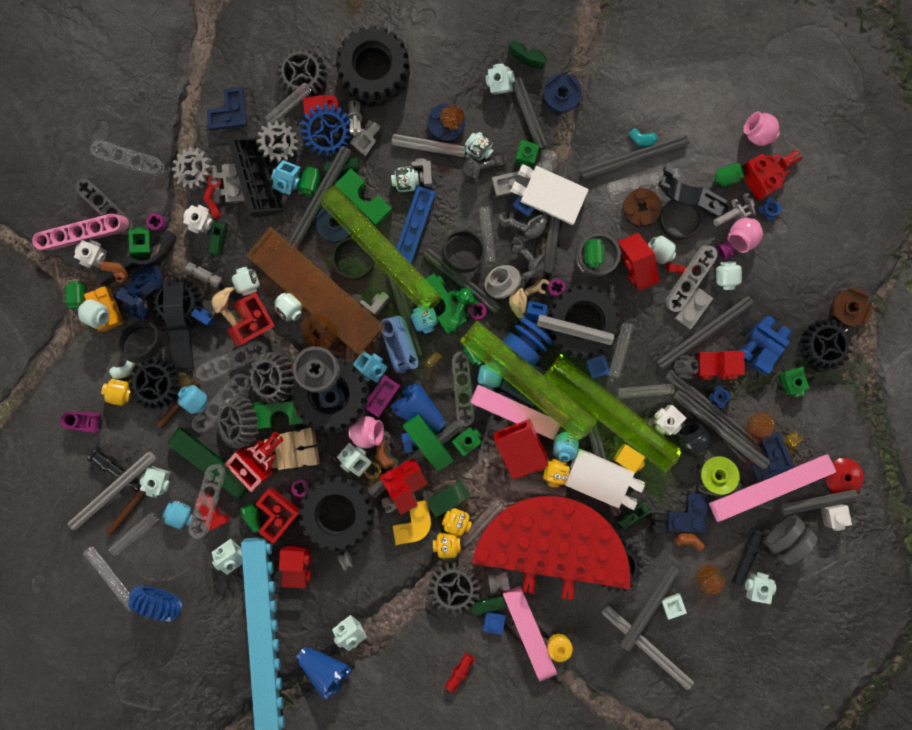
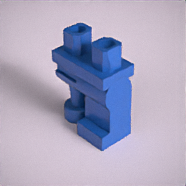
[739,316,792,374]

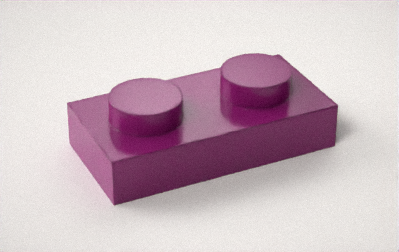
[365,375,400,417]

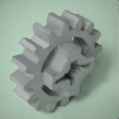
[256,121,298,164]
[172,147,214,190]

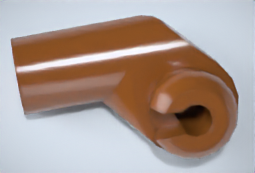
[101,261,128,283]
[375,443,394,469]
[675,533,705,551]

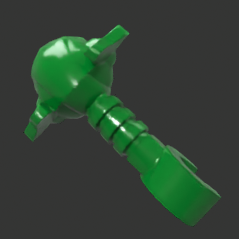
[447,288,479,332]

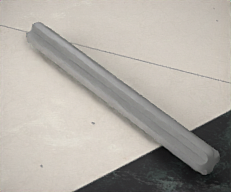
[68,452,156,530]
[602,605,694,690]

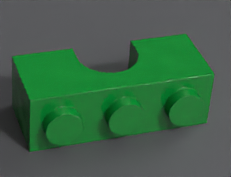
[335,169,393,228]
[415,273,467,335]
[254,398,304,429]

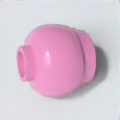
[743,111,780,146]
[728,218,763,253]
[349,416,384,448]

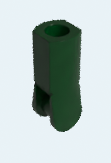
[324,157,360,174]
[207,220,227,256]
[617,500,652,531]
[470,595,506,615]

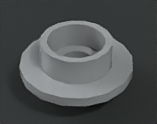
[484,265,521,299]

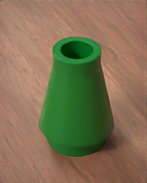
[239,502,263,533]

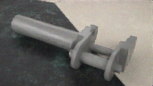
[713,193,756,226]

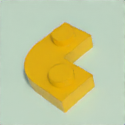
[393,500,431,545]

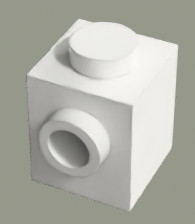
[820,504,852,531]

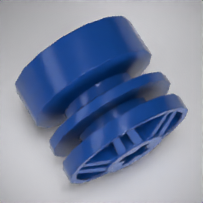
[502,317,554,368]

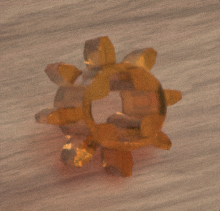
[440,104,464,129]

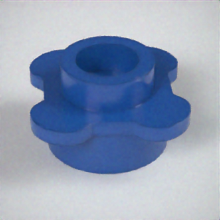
[759,198,782,221]
[708,385,732,408]

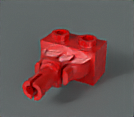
[742,150,802,202]
[225,432,283,492]

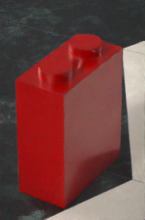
[494,419,549,479]

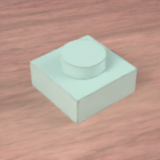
[661,593,687,620]

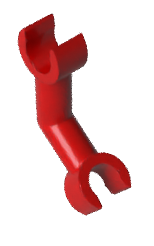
[203,175,222,220]
[666,260,706,274]

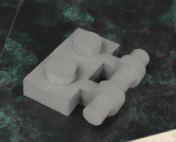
[208,163,245,205]

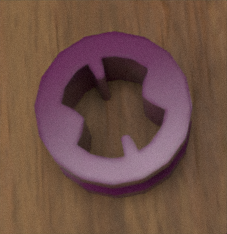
[146,213,166,232]
[717,241,735,261]
[548,279,566,297]
[469,303,486,320]
[291,479,310,497]

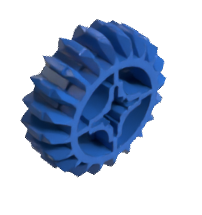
[300,103,352,156]
[128,586,182,622]

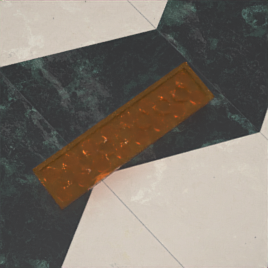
[246,226,385,355]

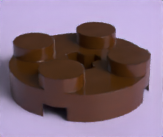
[623,188,662,227]
[831,288,873,327]
[300,314,337,350]

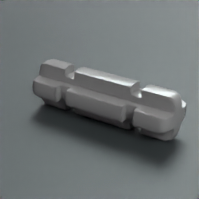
[185,262,221,288]

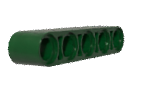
[167,427,248,500]

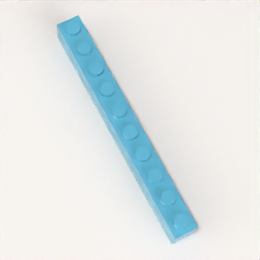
[241,537,285,730]

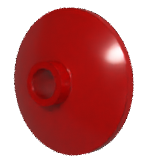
[825,458,864,493]

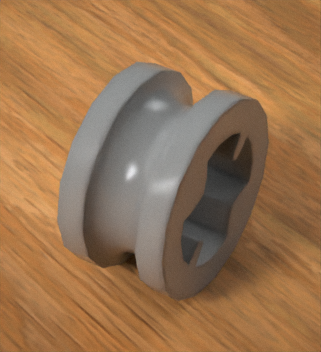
[338,551,354,570]

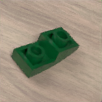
[508,40,547,69]
[425,480,470,517]

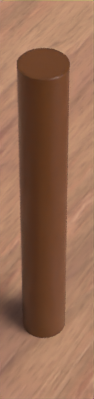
[156,380,200,429]
[106,489,146,536]

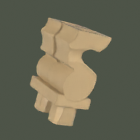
[264,427,320,470]

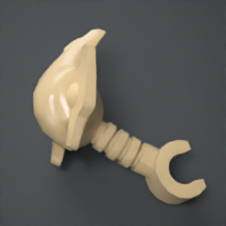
[509,279,549,319]
[211,287,243,326]

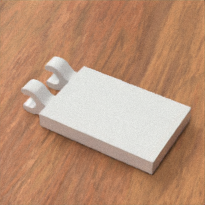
[511,164,589,225]
[565,449,645,510]

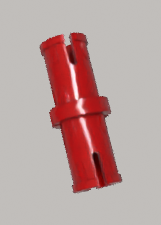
[445,653,476,693]

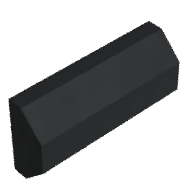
[228,138,284,218]

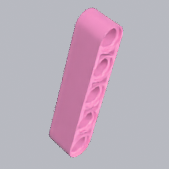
[32,214,129,250]
[470,385,562,440]
[503,586,557,681]

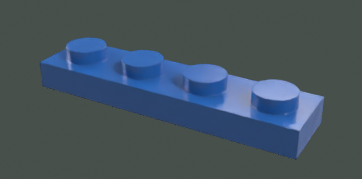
[393,186,436,265]

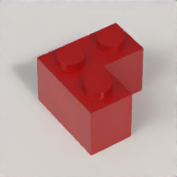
[617,233,660,291]
[227,292,275,346]
[695,351,745,380]
[379,458,427,515]
[256,487,299,544]
[279,545,313,588]

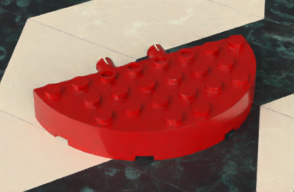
[472,496,630,600]

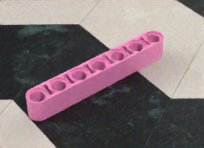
[709,454,837,522]

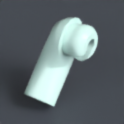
[109,360,137,379]

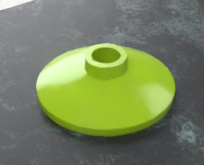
[701,456,740,495]

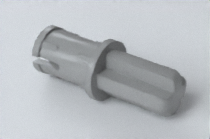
[347,100,362,136]

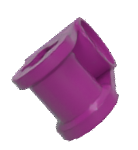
[60,411,102,433]

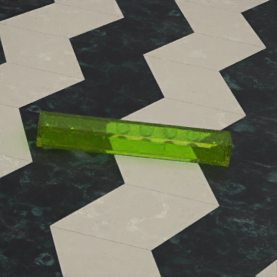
[320,185,441,314]
[460,321,597,440]
[544,354,681,473]

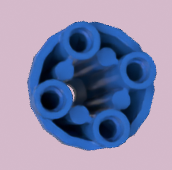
[391,383,446,433]
[296,646,352,700]

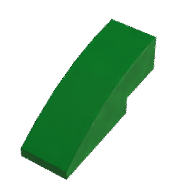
[403,414,454,472]

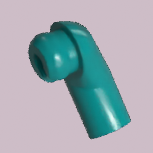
[628,128,657,147]

